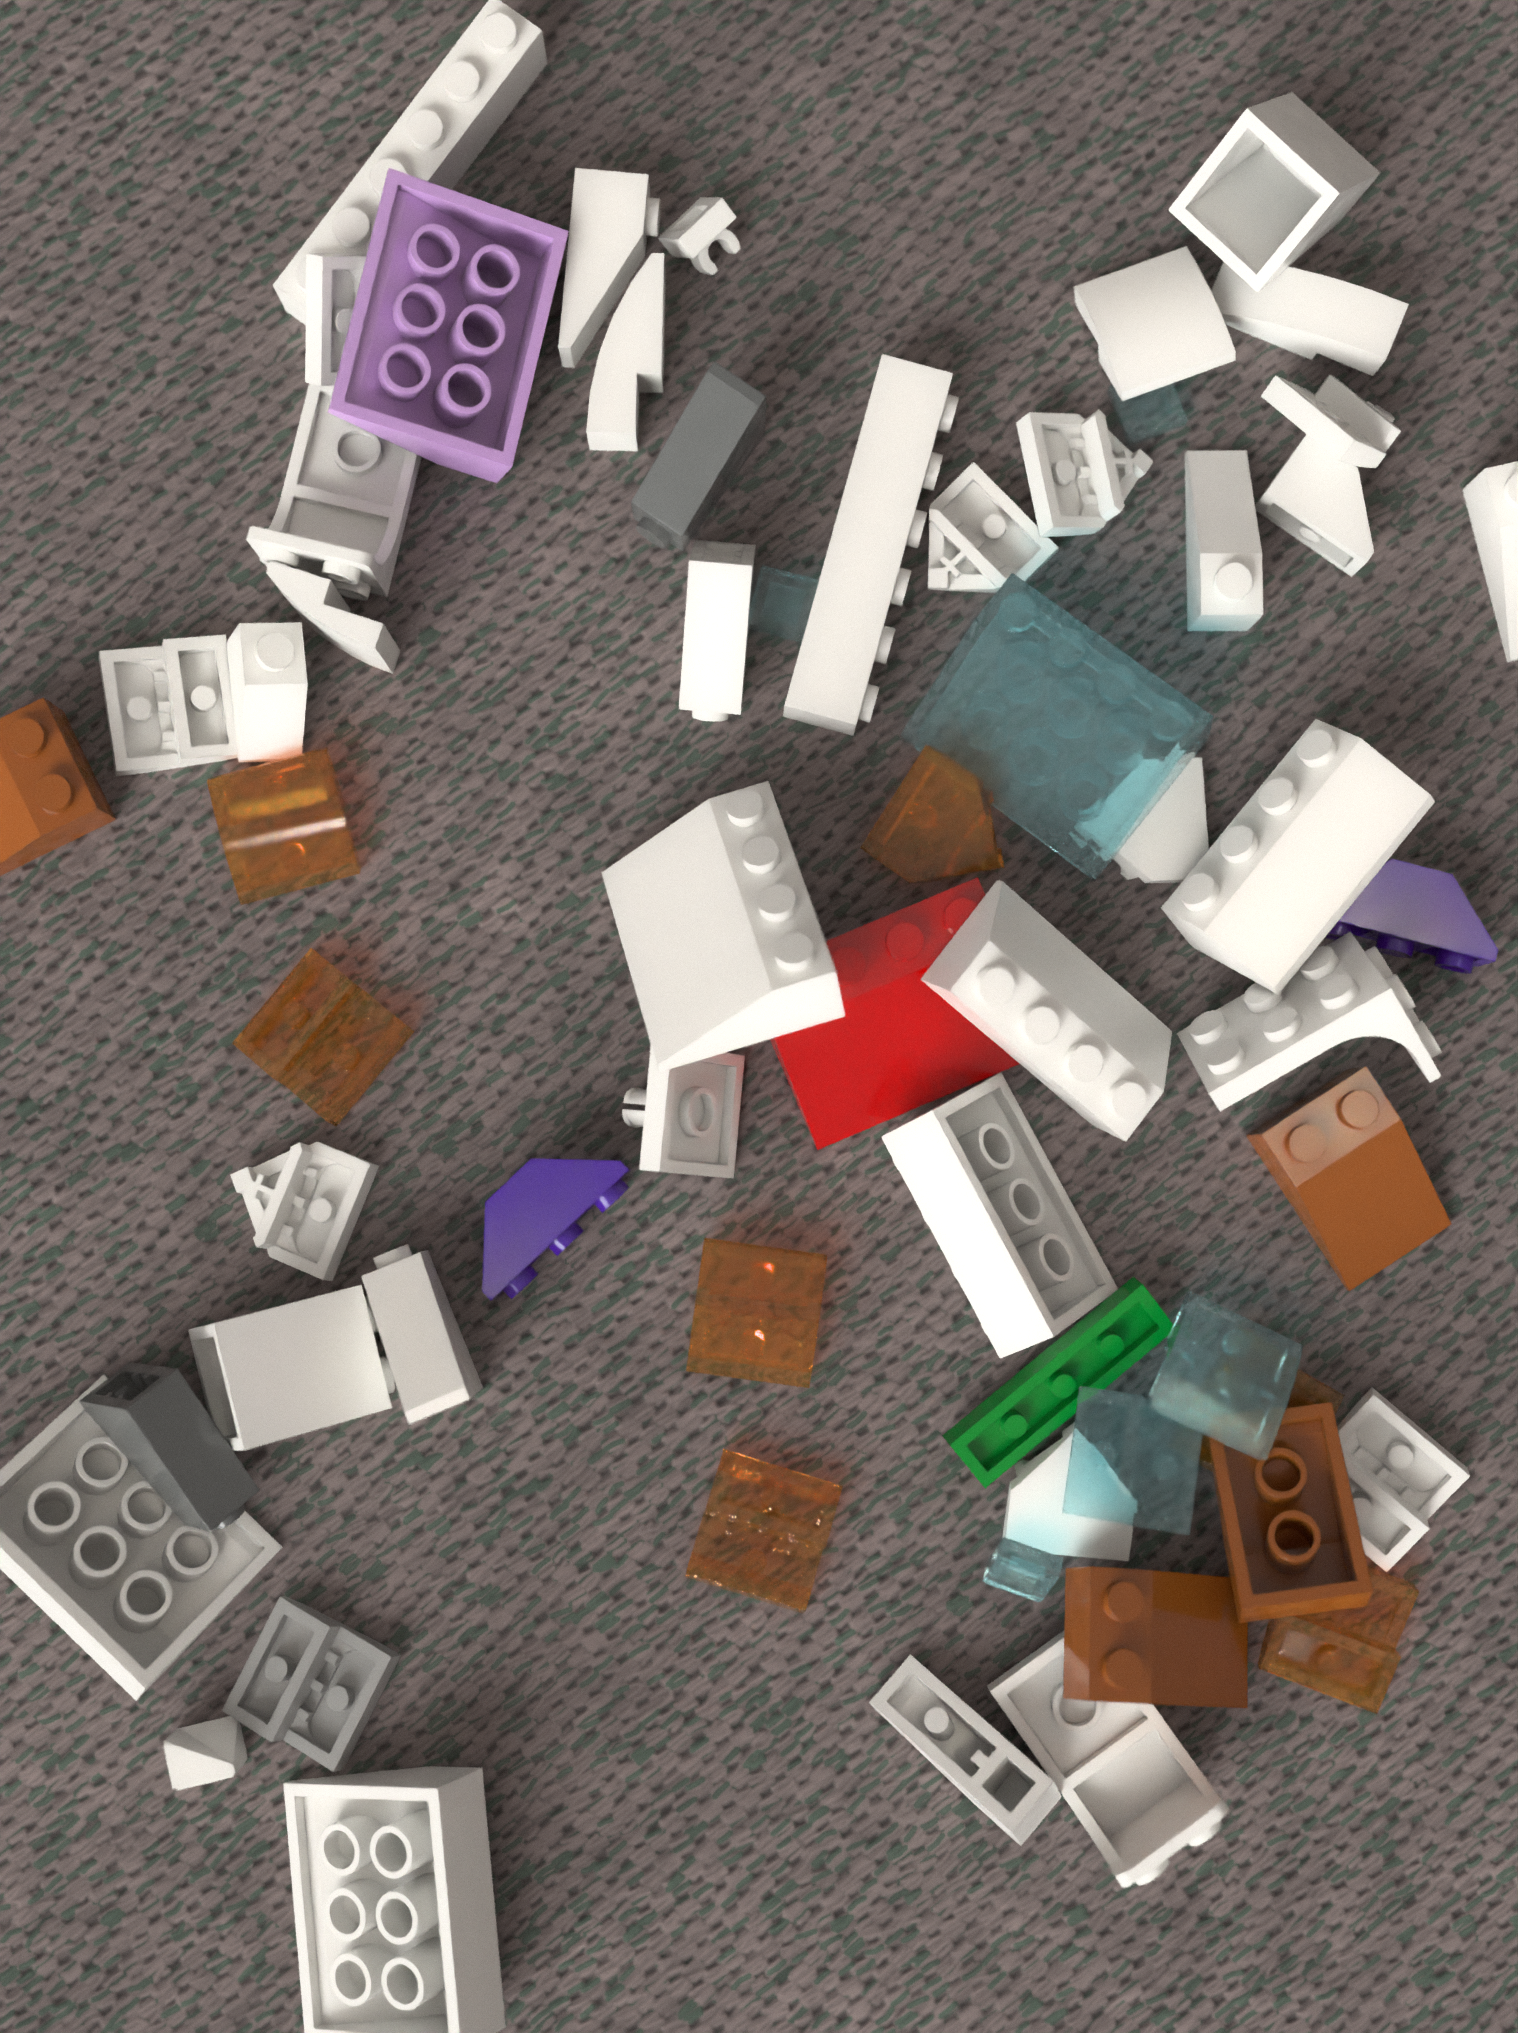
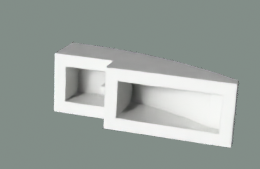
[586,253,666,451]
[1211,261,1409,376]

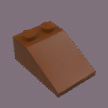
[0,697,116,876]
[1246,1066,1452,1291]
[1205,1402,1373,1623]
[1063,1566,1248,1709]

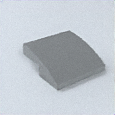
[222,1596,401,1772]

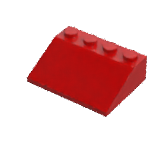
[770,877,1020,1150]

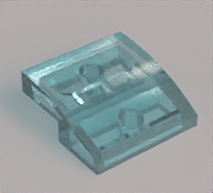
[1145,1291,1303,1460]
[1062,1386,1206,1536]

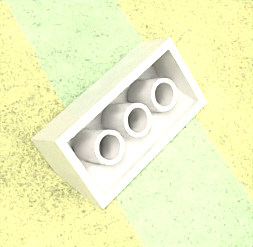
[1161,719,1435,995]
[921,880,1172,1141]
[881,1072,1118,1358]

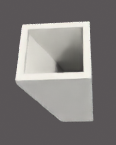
[1168,92,1380,292]
[188,1285,395,1451]

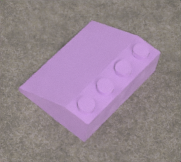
[328,168,569,483]

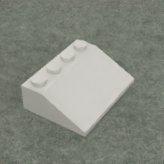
[601,781,845,1072]
[0,1375,282,1701]
[283,1766,506,2033]

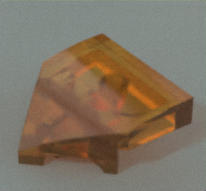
[860,745,1005,883]

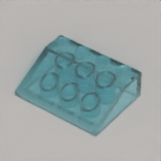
[900,573,1214,881]

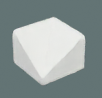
[163,1716,248,1790]

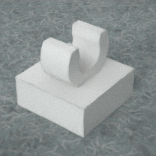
[658,197,740,275]

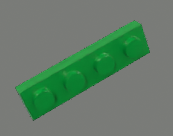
[942,1276,1177,1488]

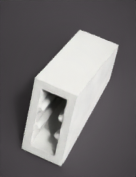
[679,540,756,721]
[361,1244,483,1424]

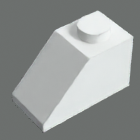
[1255,434,1374,577]
[227,622,308,762]

